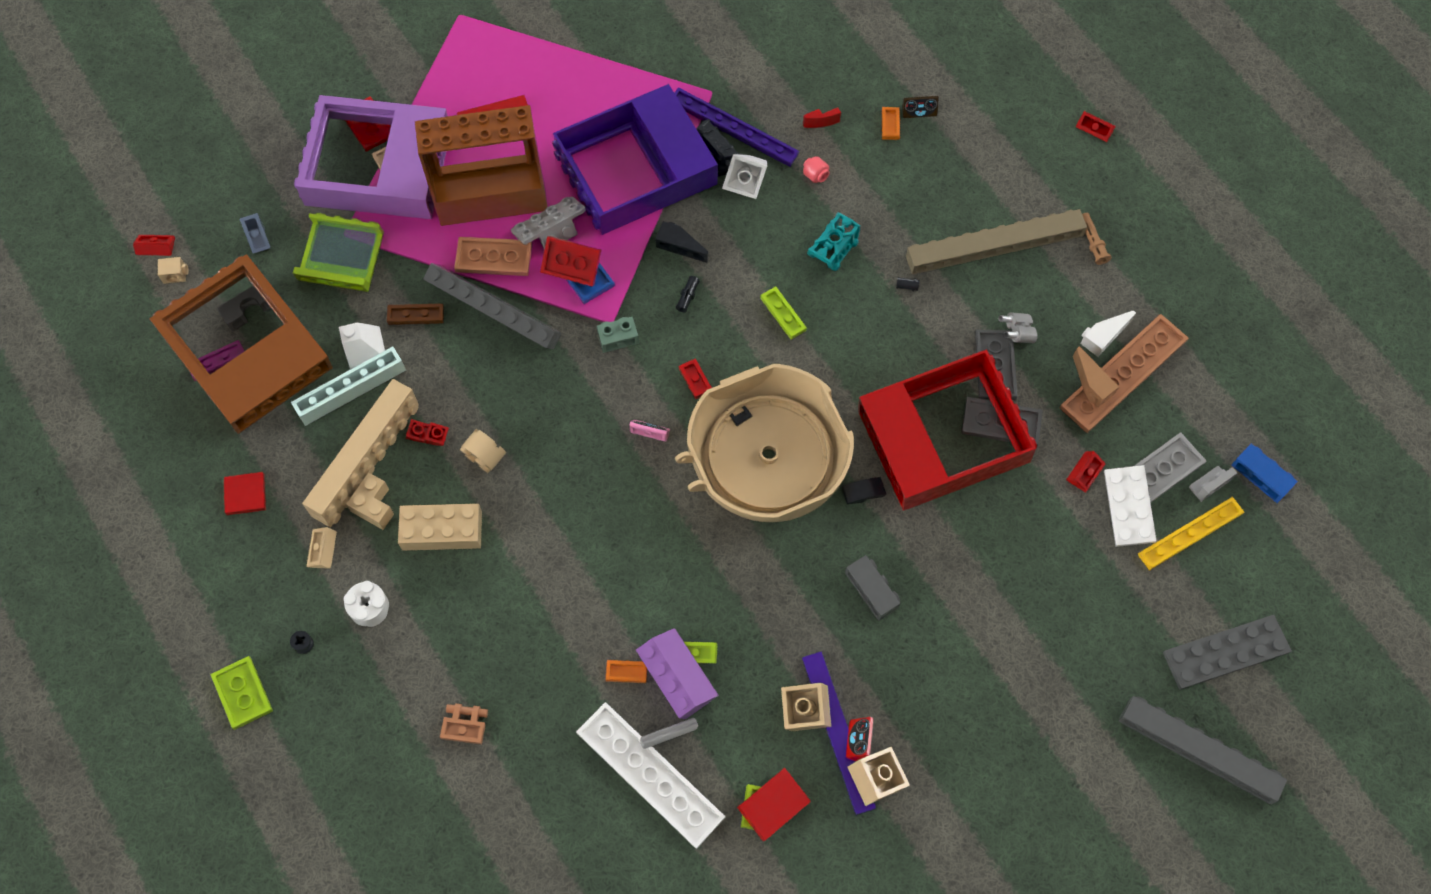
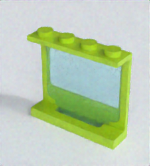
[293,213,384,292]

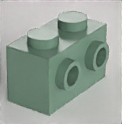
[597,317,639,353]

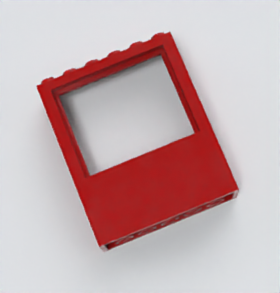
[858,349,1037,511]

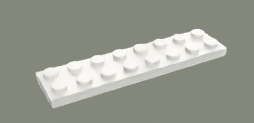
[576,702,725,849]

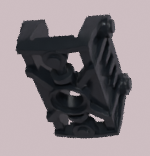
[697,119,740,177]

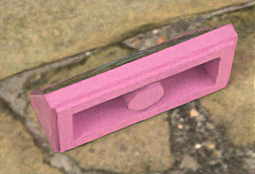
[629,420,670,442]

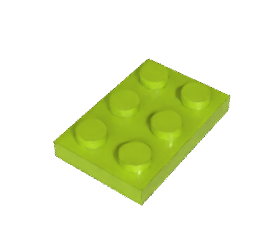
[210,656,273,730]

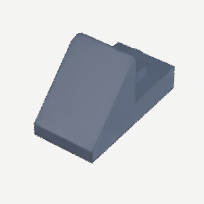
[240,213,271,253]

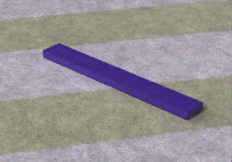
[674,87,799,167]
[802,652,876,815]

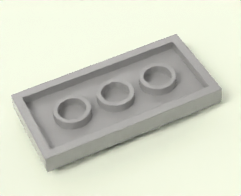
[1134,432,1206,503]

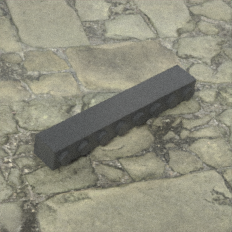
[423,263,562,349]
[1119,696,1287,805]

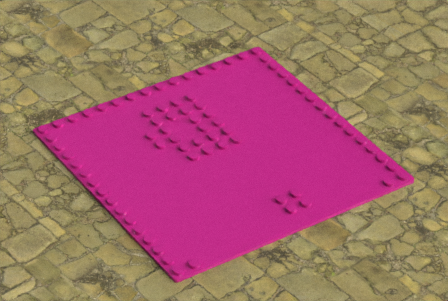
[344,15,712,322]

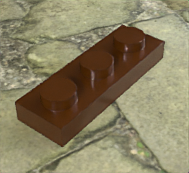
[387,304,444,325]

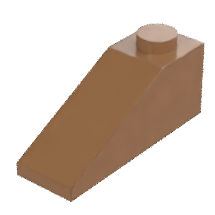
[1073,346,1119,407]

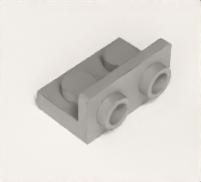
[1189,466,1237,502]

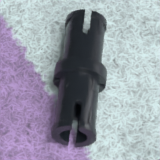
[676,276,700,313]

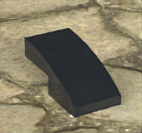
[841,477,886,505]

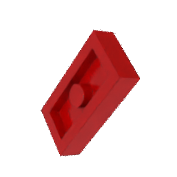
[679,358,712,400]

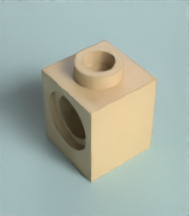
[158,257,189,284]

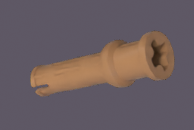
[1082,213,1112,265]

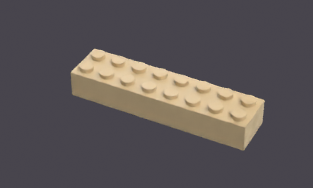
[302,379,419,528]

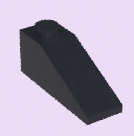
[656,221,708,263]

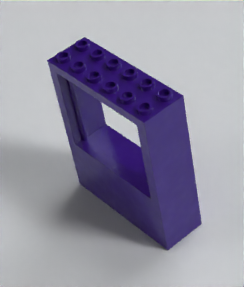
[552,84,718,235]

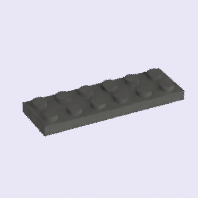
[1163,615,1292,690]

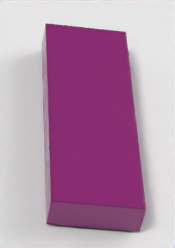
[191,340,244,381]

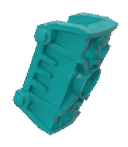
[807,212,860,271]

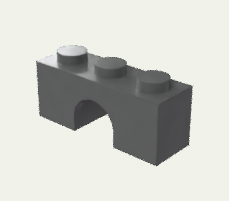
[216,285,271,332]

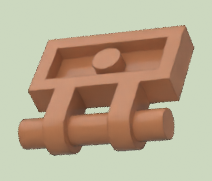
[440,703,488,745]

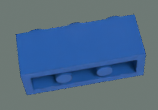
[1231,443,1298,503]

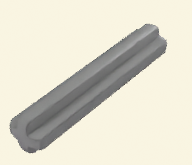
[640,718,698,749]

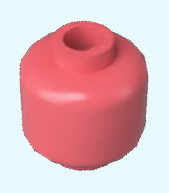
[803,156,830,183]

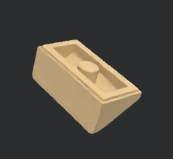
[307,527,337,568]

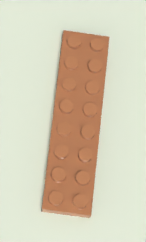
[1060,314,1189,434]

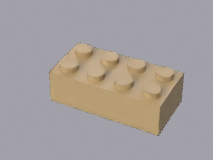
[398,504,482,550]

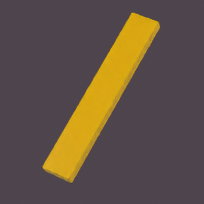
[1138,497,1245,571]

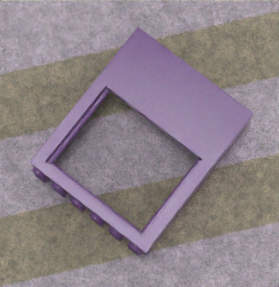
[294,95,448,219]

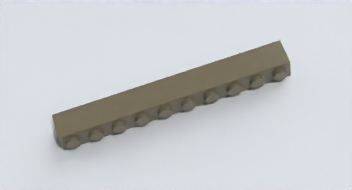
[906,209,1087,275]

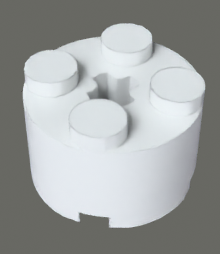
[344,581,389,627]

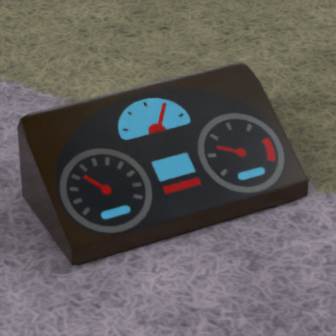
[902,96,939,118]

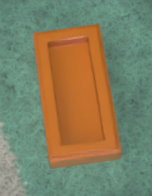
[882,107,900,140]
[606,660,647,683]

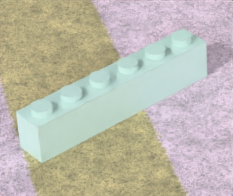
[291,347,406,426]

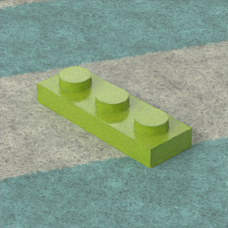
[760,286,807,340]

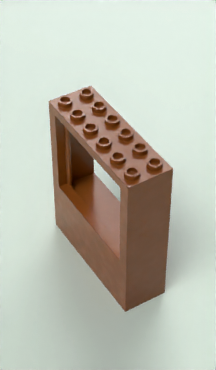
[415,105,548,226]
[150,254,333,434]

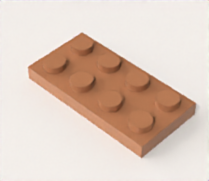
[454,237,532,276]

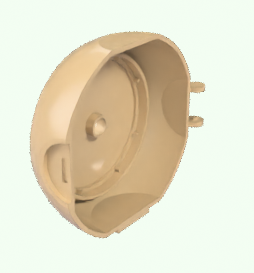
[675,364,854,522]

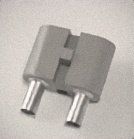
[998,312,1038,344]

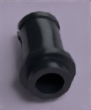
[896,277,920,292]

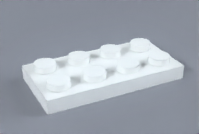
[1104,465,1156,547]

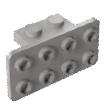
[511,197,586,249]

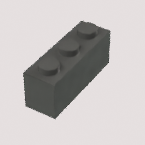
[845,555,901,621]

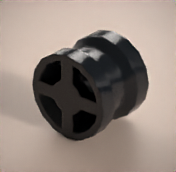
[290,631,314,654]

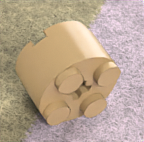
[460,429,506,473]

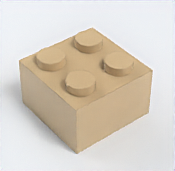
[781,683,831,731]
[847,747,910,806]

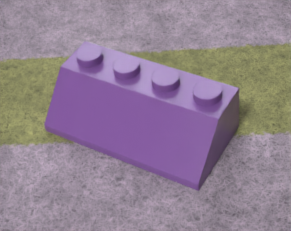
[636,628,719,719]

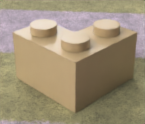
[346,472,394,530]

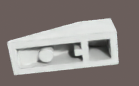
[1080,311,1136,357]

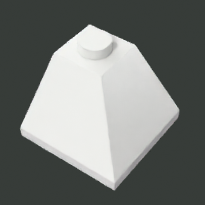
[722,154,767,199]
[339,323,385,369]

